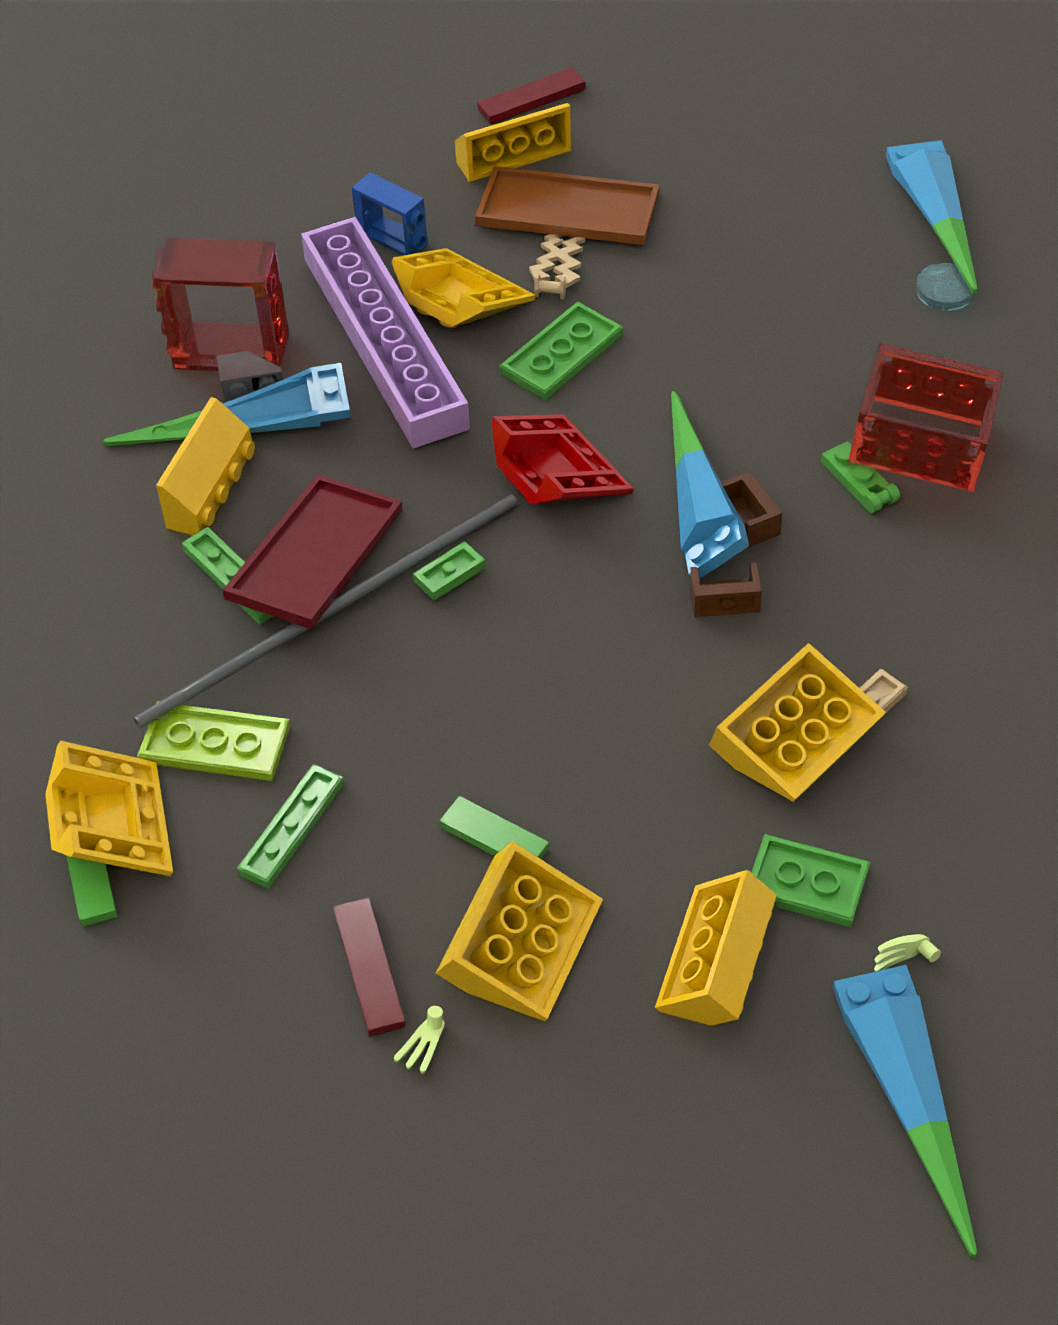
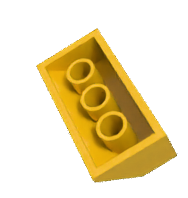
[455,103,571,182]
[156,397,255,535]
[655,870,777,1026]

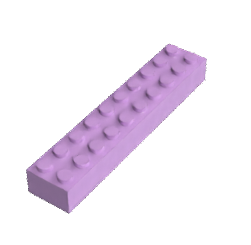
[301,217,470,449]

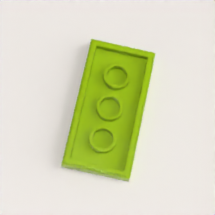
[137,701,290,781]

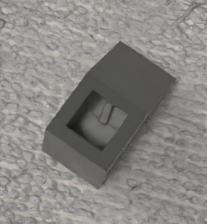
[217,351,283,402]

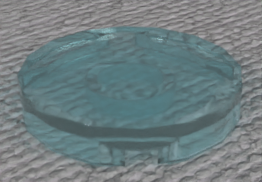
[916,263,974,311]

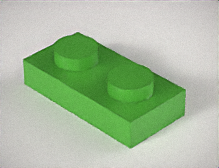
[413,541,485,601]

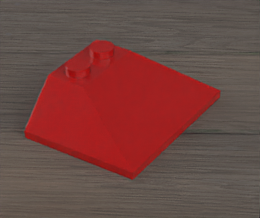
[491,414,634,505]

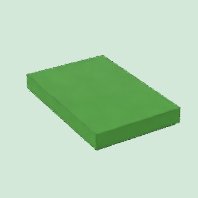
[751,834,870,928]

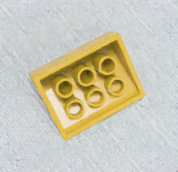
[709,643,886,802]
[435,841,603,1021]

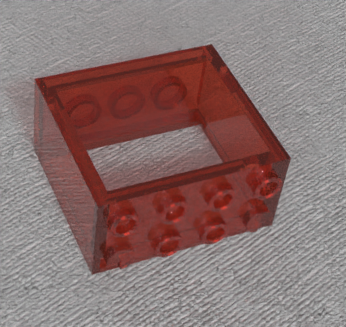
[152,237,290,371]
[848,343,1004,492]

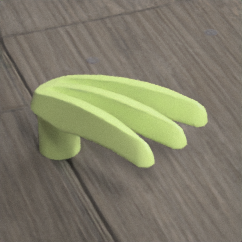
[874,934,941,972]
[394,1006,445,1074]

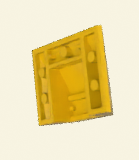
[392,248,536,328]
[45,740,173,876]

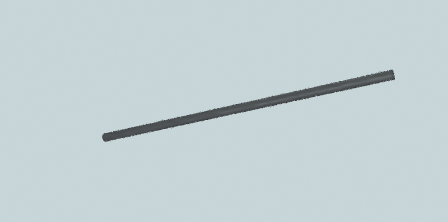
[133,494,518,729]

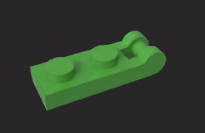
[821,441,901,513]

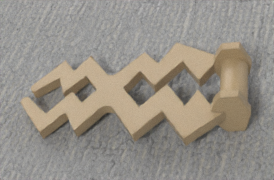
[529,234,585,300]

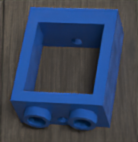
[351,172,428,256]

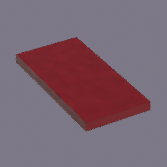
[223,474,402,629]

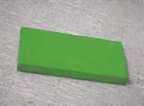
[499,301,623,400]

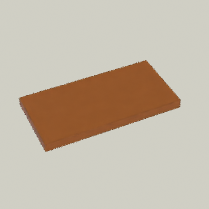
[475,166,660,245]

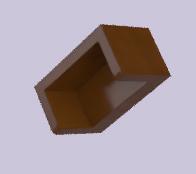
[721,471,782,548]
[690,562,762,617]

